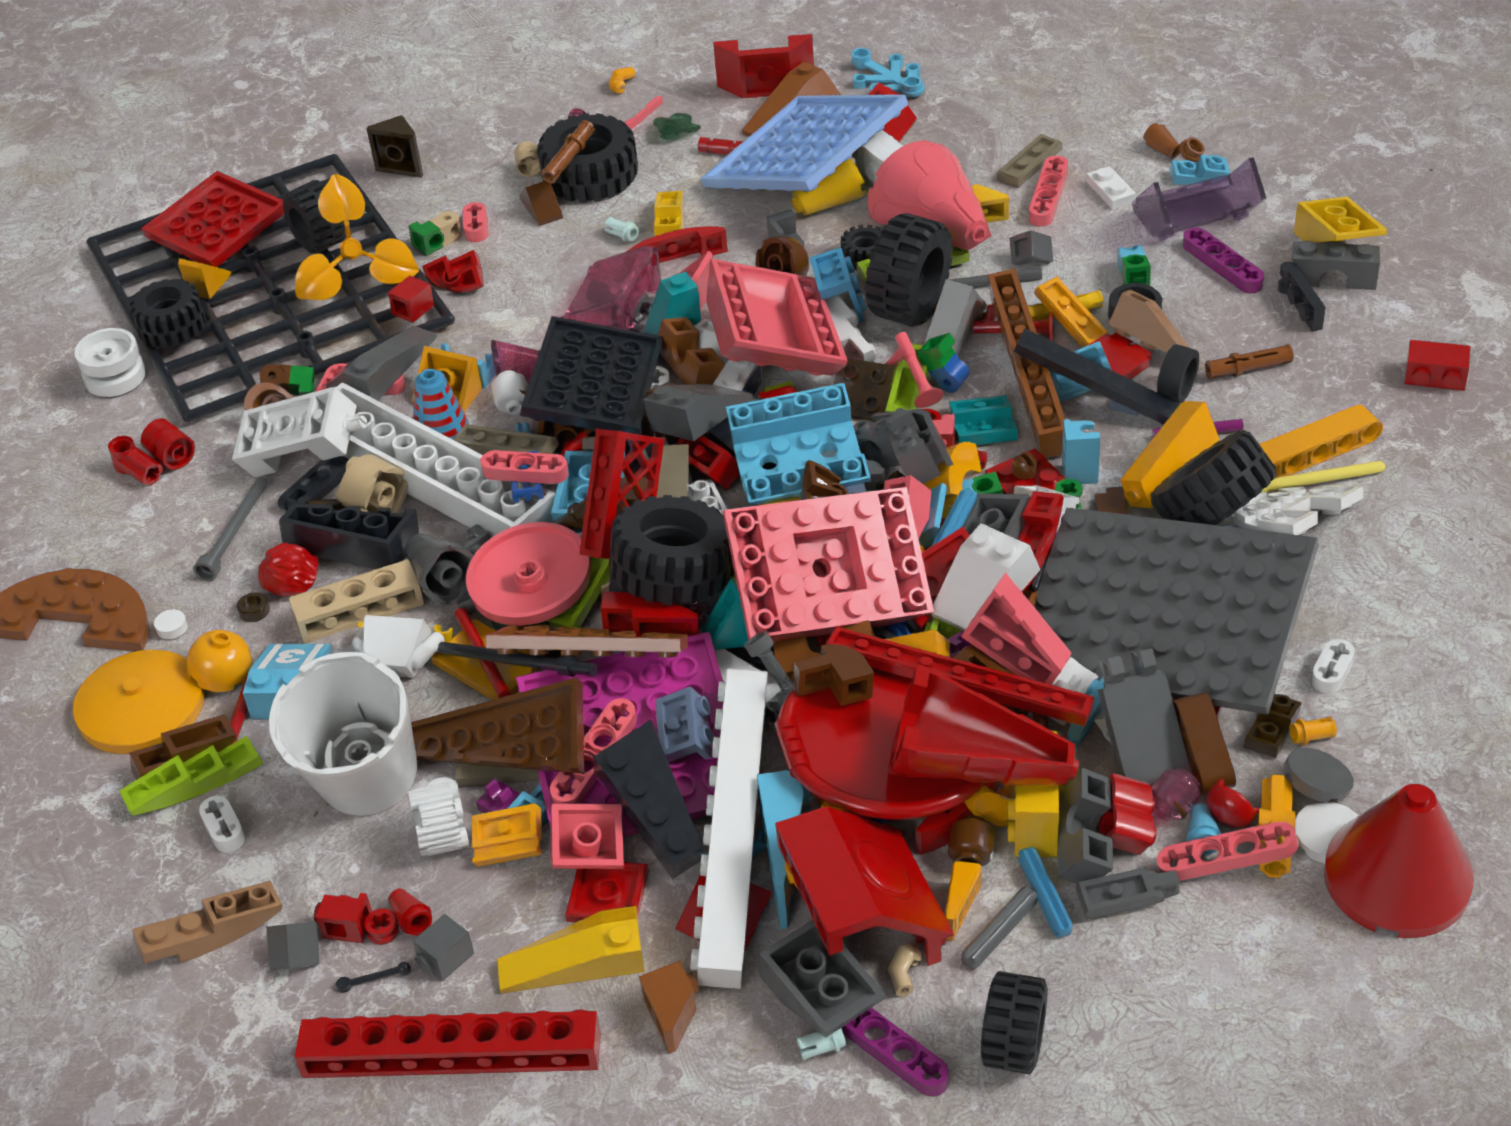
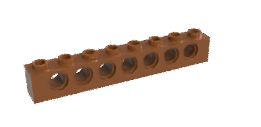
[988,268,1066,458]

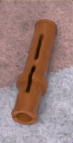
[541,120,595,184]
[1205,344,1294,379]

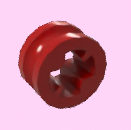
[364,908,399,945]

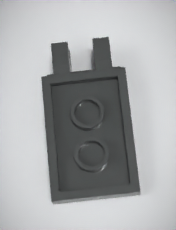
[1098,648,1192,784]

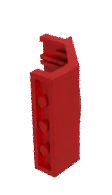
[775,806,954,966]

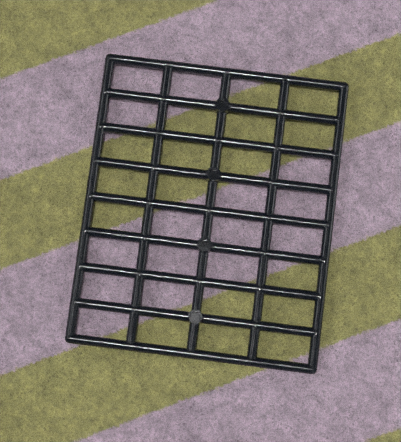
[86,154,455,422]

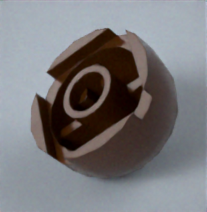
[755,236,809,276]

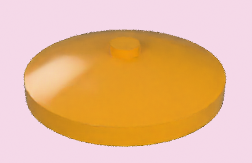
[73,650,205,754]

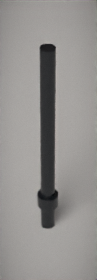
[438,641,598,677]

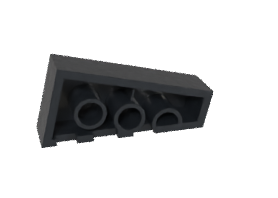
[279,503,419,570]
[593,719,702,880]

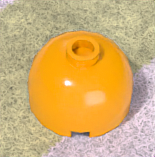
[187,630,252,692]

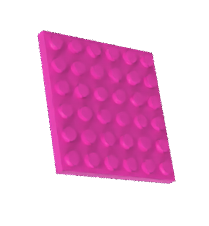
[516,632,758,837]

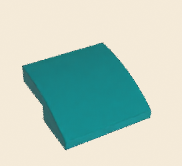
[949,395,1018,445]

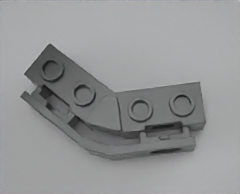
[853,408,953,484]

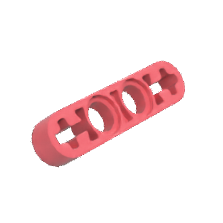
[1029,155,1068,226]
[550,698,637,804]
[1157,822,1299,881]

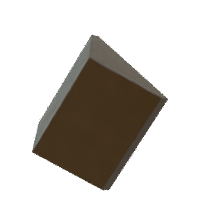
[366,115,423,178]

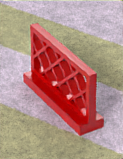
[579,429,665,559]

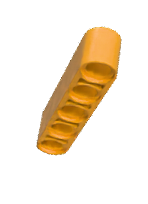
[1259,404,1383,478]

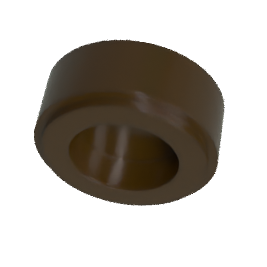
[237,592,270,622]

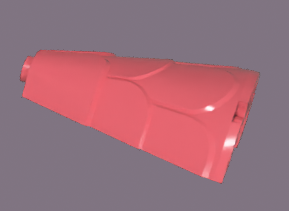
[868,140,991,250]

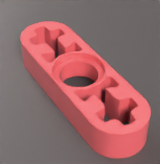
[480,450,569,484]

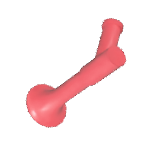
[885,332,943,408]

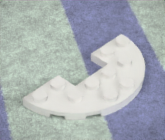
[1231,485,1363,535]

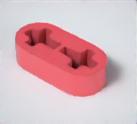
[462,202,488,242]

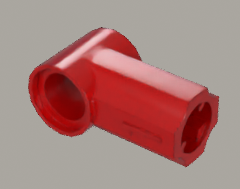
[108,435,163,485]

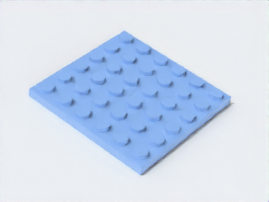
[700,95,909,192]

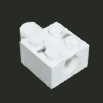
[852,130,903,193]

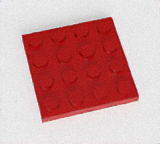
[141,171,284,267]

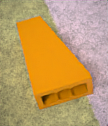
[1120,401,1220,508]

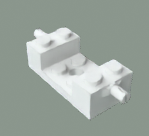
[232,386,367,477]

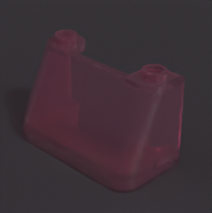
[560,246,661,330]

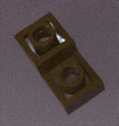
[1244,694,1302,758]

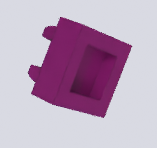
[476,779,520,813]

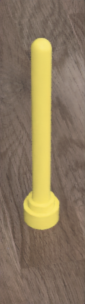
[1262,461,1386,492]

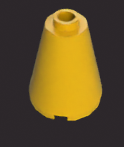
[791,158,867,216]

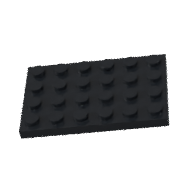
[520,316,663,435]

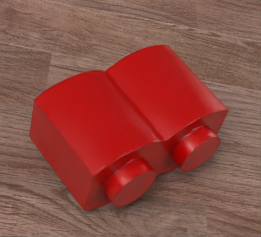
[1099,773,1157,855]

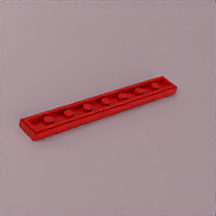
[825,627,1095,727]

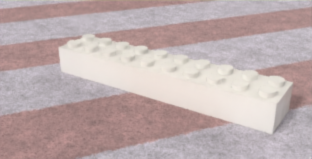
[336,382,555,538]

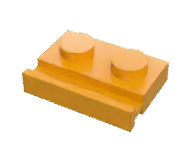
[472,803,542,867]

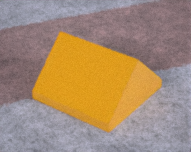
[412,346,482,413]

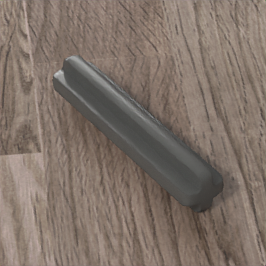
[961,886,1038,969]

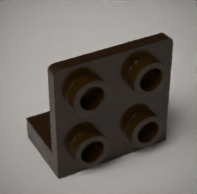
[833,358,897,421]

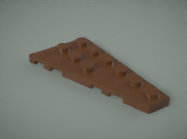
[411,677,584,774]

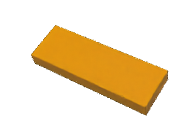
[1034,276,1108,348]

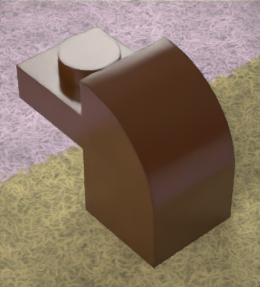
[793,644,874,706]

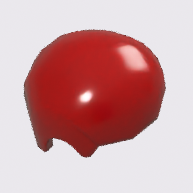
[1207,779,1259,828]

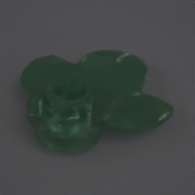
[653,113,701,140]

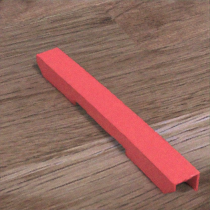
[625,96,663,130]

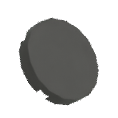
[1283,747,1354,802]

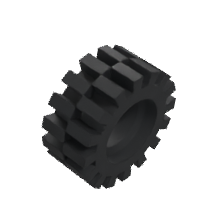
[840,224,881,271]

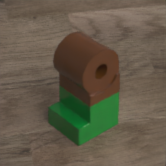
[259,364,315,396]

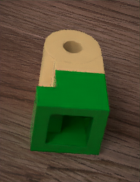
[408,211,461,256]

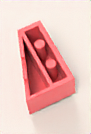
[961,572,1071,685]

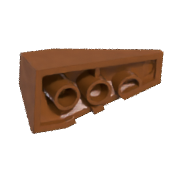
[742,62,841,137]

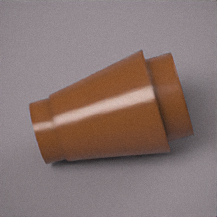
[1143,123,1180,159]

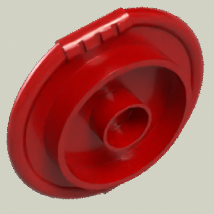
[775,668,986,819]

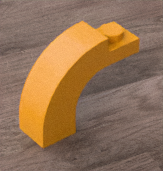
[923,442,982,519]

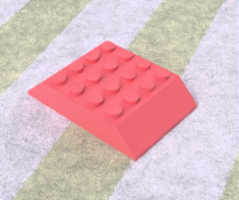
[706,259,848,376]

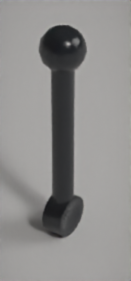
[336,961,411,993]

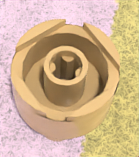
[336,454,408,513]

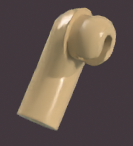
[888,943,922,997]

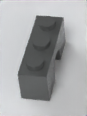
[1291,241,1380,290]
[1058,767,1113,883]

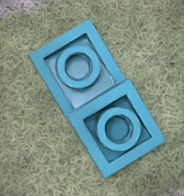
[1169,155,1230,185]

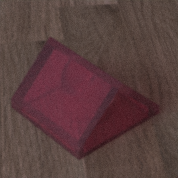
[491,340,540,383]

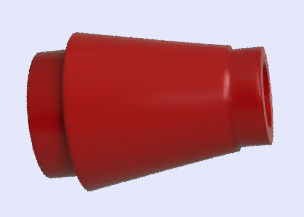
[388,888,432,936]

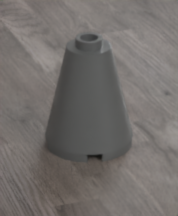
[405,533,474,605]

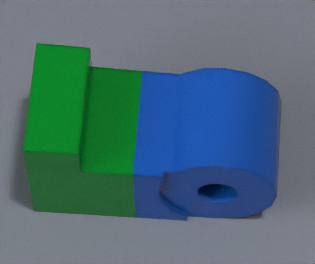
[917,332,969,393]

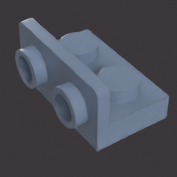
[655,686,714,762]

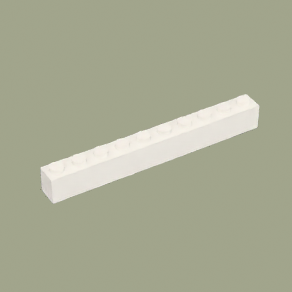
[690,668,767,989]

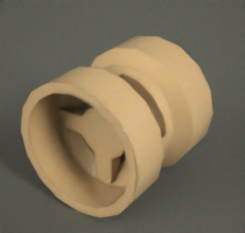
[514,141,541,177]

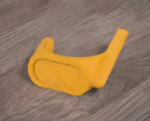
[965,785,1015,827]

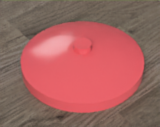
[466,522,592,626]

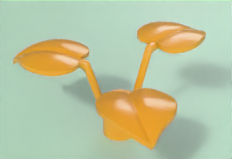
[295,174,419,300]

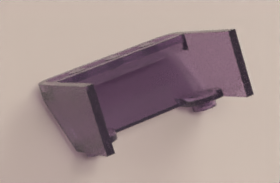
[1131,157,1267,240]

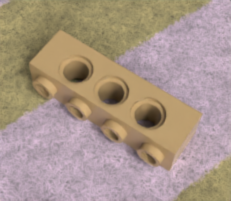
[289,559,424,644]

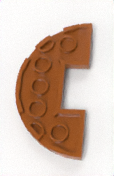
[0,568,149,651]

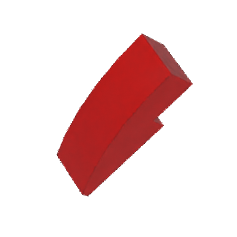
[600,591,699,637]

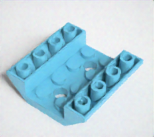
[726,383,871,506]

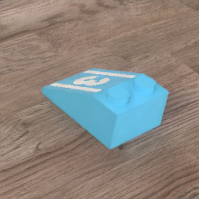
[243,644,332,719]

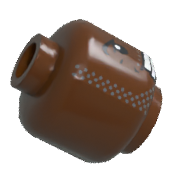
[948,815,996,867]

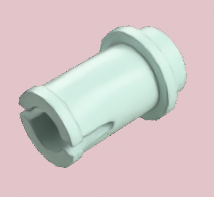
[604,217,639,242]
[796,1028,846,1061]

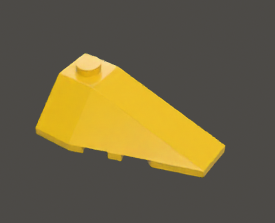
[497,906,645,994]

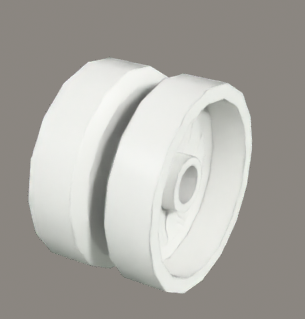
[75,328,145,397]

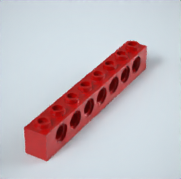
[294,1009,601,1078]

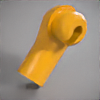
[609,66,635,94]

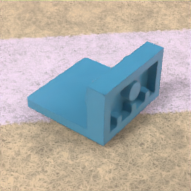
[809,247,867,323]

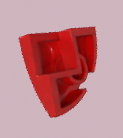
[422,250,484,293]

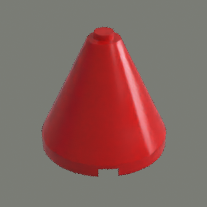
[1324,784,1474,938]

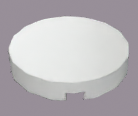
[1295,802,1359,864]

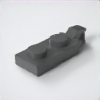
[1076,867,1180,919]

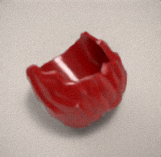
[258,543,319,597]

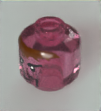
[1151,768,1201,821]

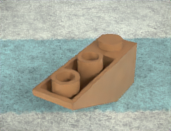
[1108,290,1190,354]

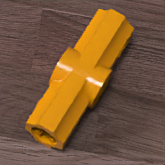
[1257,775,1295,878]

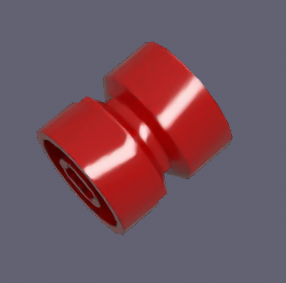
[140,418,195,470]

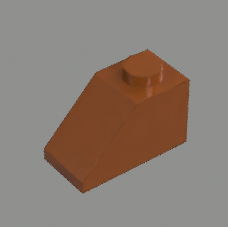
[639,961,699,1054]

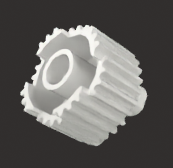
[408,780,469,856]

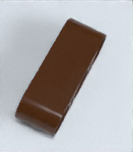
[1172,692,1236,796]

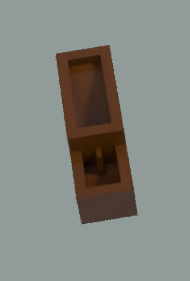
[129,714,236,780]

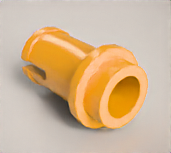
[1289,716,1337,746]

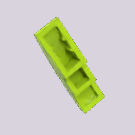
[119,736,264,816]

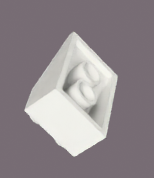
[931,524,1040,631]

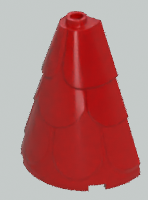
[888,664,1079,786]

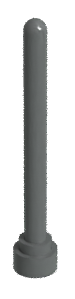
[193,477,268,581]

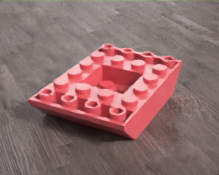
[723,487,934,642]

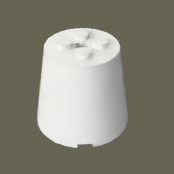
[269,652,417,816]

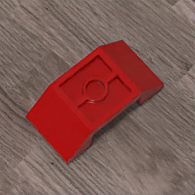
[713,34,814,98]

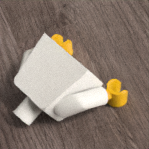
[352,615,453,678]

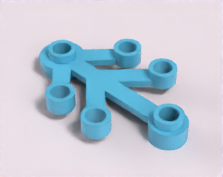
[851,48,925,98]

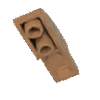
[133,881,282,964]

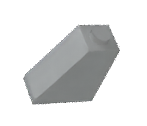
[924,279,983,356]

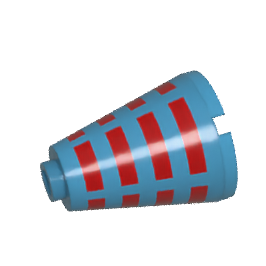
[412,369,469,439]

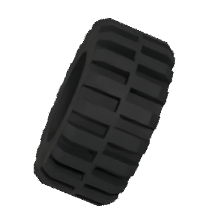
[537,113,638,202]
[865,213,953,327]
[1151,430,1276,525]
[609,495,732,606]

